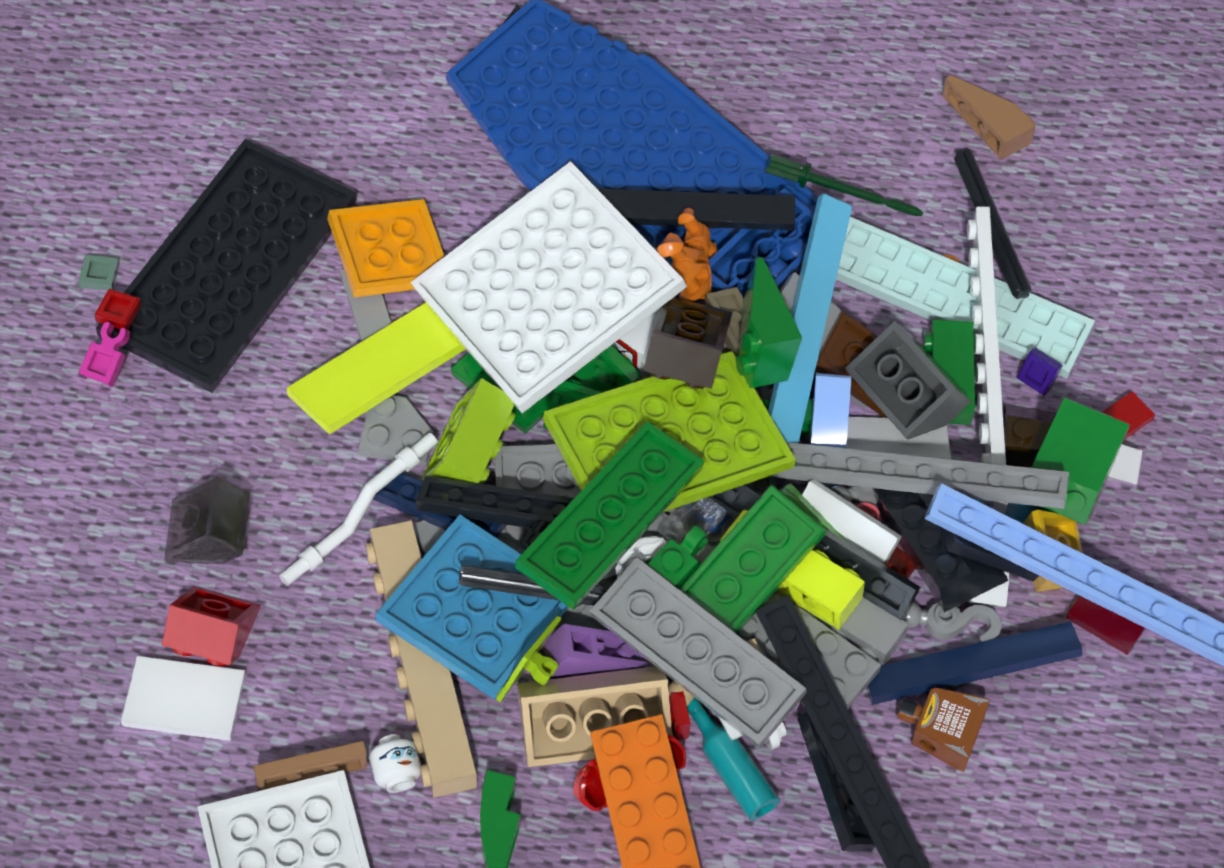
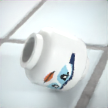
[369,734,421,793]

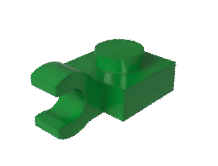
[647,525,709,589]

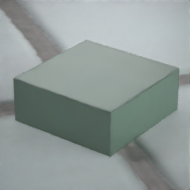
[78,254,119,291]

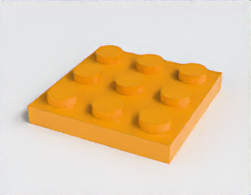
[327,199,445,298]

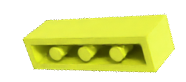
[720,509,865,630]

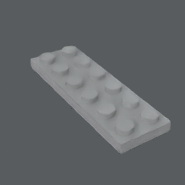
[589,557,807,748]

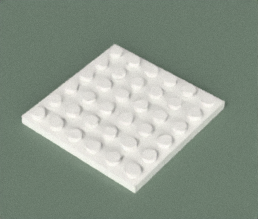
[411,161,687,413]

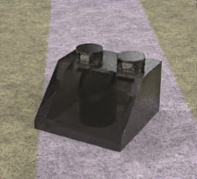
[164,476,250,564]

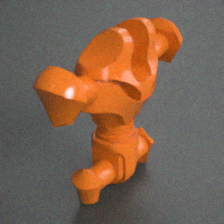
[657,208,718,305]

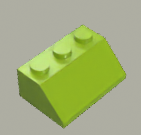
[420,378,516,484]

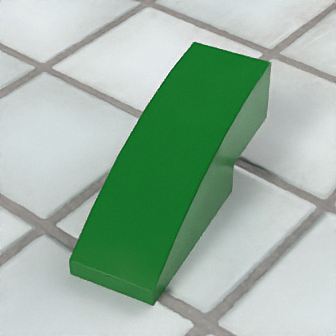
[480,770,520,868]

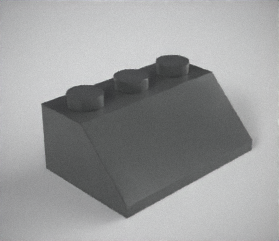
[845,321,972,440]

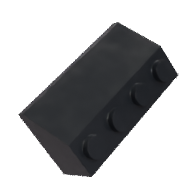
[874,488,1008,612]

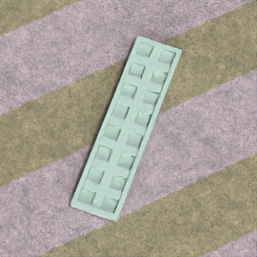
[836,217,1095,379]

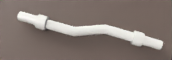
[279,433,438,586]

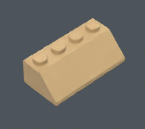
[517,666,672,767]

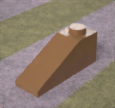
[942,75,1036,160]

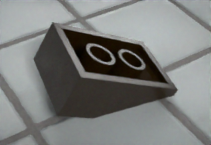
[643,297,733,389]

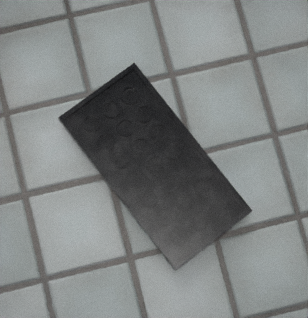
[96,139,357,393]

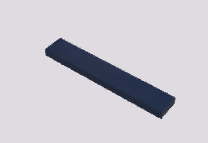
[866,621,1082,705]

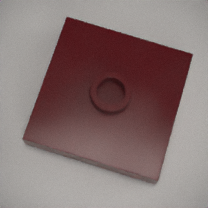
[1066,562,1146,655]

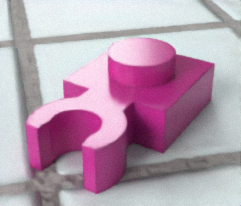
[79,322,130,387]

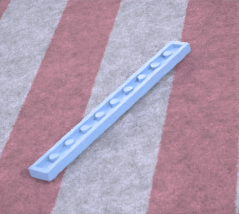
[924,483,1224,667]

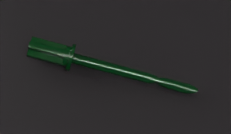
[765,154,924,216]

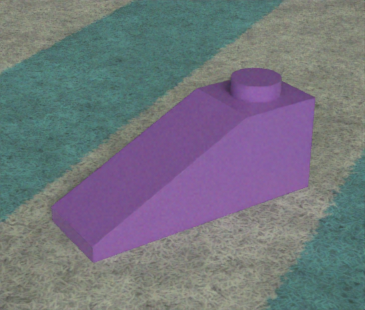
[543,624,654,678]

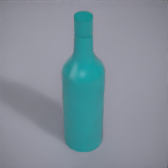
[687,697,780,821]

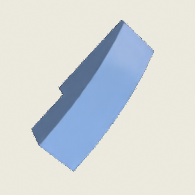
[807,373,851,488]

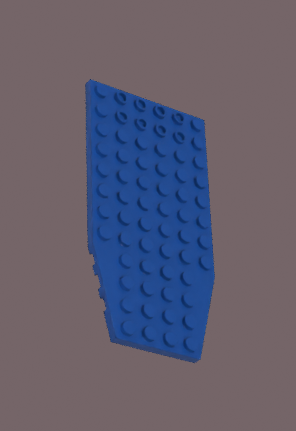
[446,0,818,305]

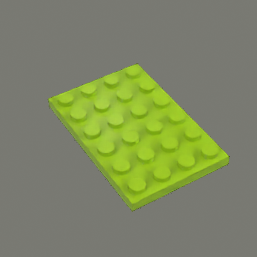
[543,351,796,512]

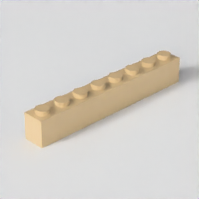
[365,520,477,798]

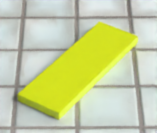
[287,303,466,435]

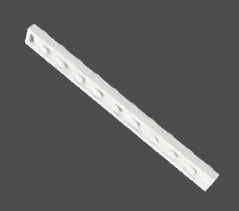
[967,207,1008,515]

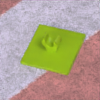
[496,615,562,702]

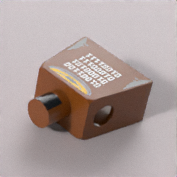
[897,688,990,772]

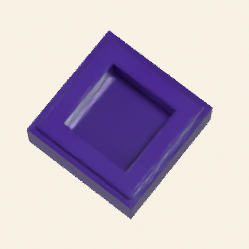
[1016,348,1063,396]

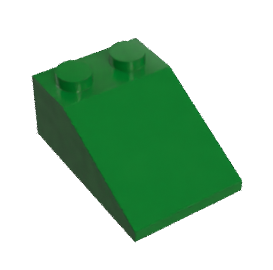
[736,257,802,388]
[1031,397,1130,525]

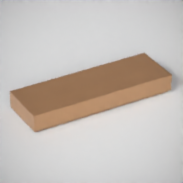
[253,741,368,791]

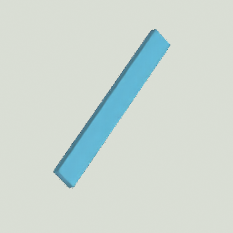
[768,193,852,443]

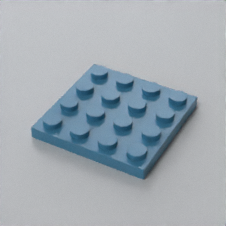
[375,515,569,700]

